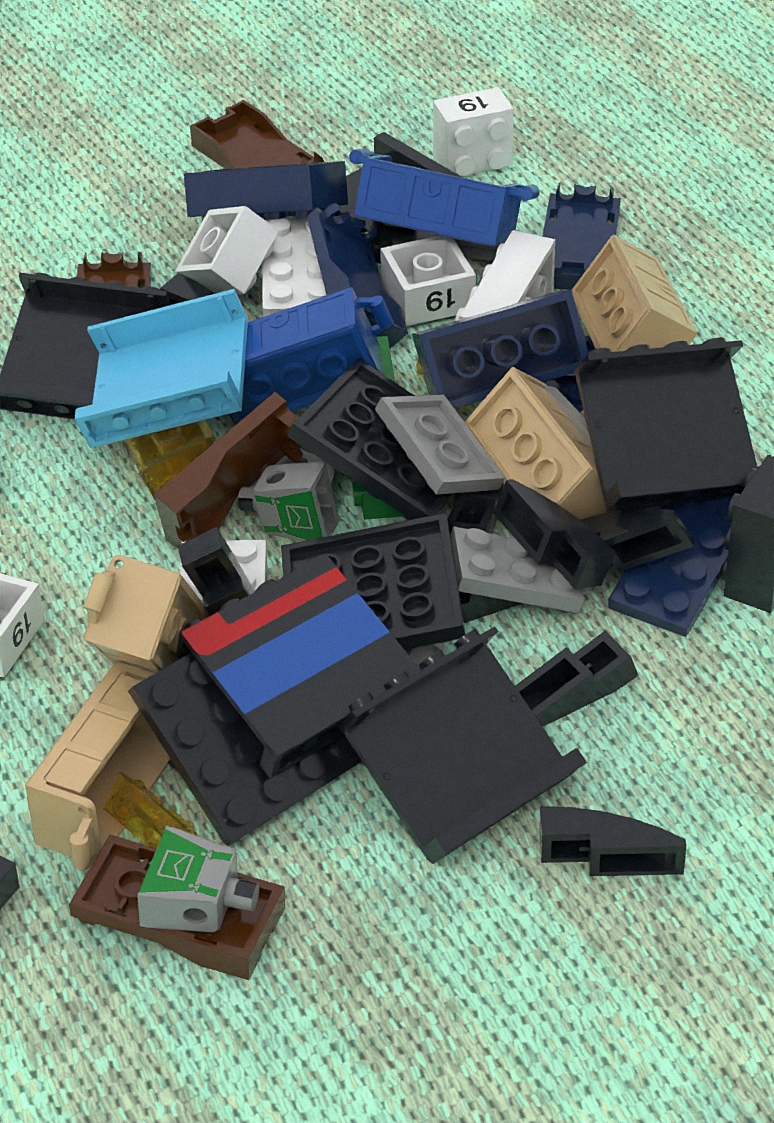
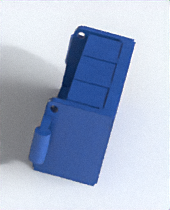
[349,149,540,247]
[229,287,394,425]

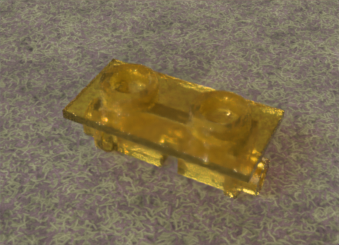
[103,772,197,848]

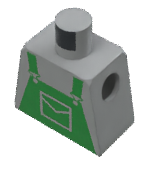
[238,462,340,541]
[137,826,260,932]

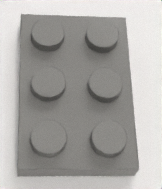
[375,395,506,494]
[451,527,584,613]

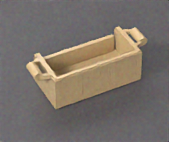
[572,234,697,352]
[465,367,612,520]
[83,555,210,673]
[25,661,170,870]

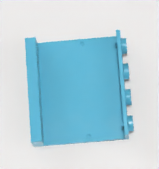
[75,289,248,448]

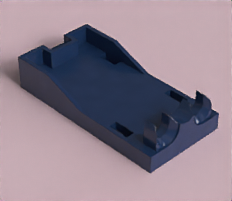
[542,183,621,290]
[307,203,408,348]

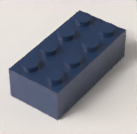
[184,161,348,221]
[412,290,588,408]

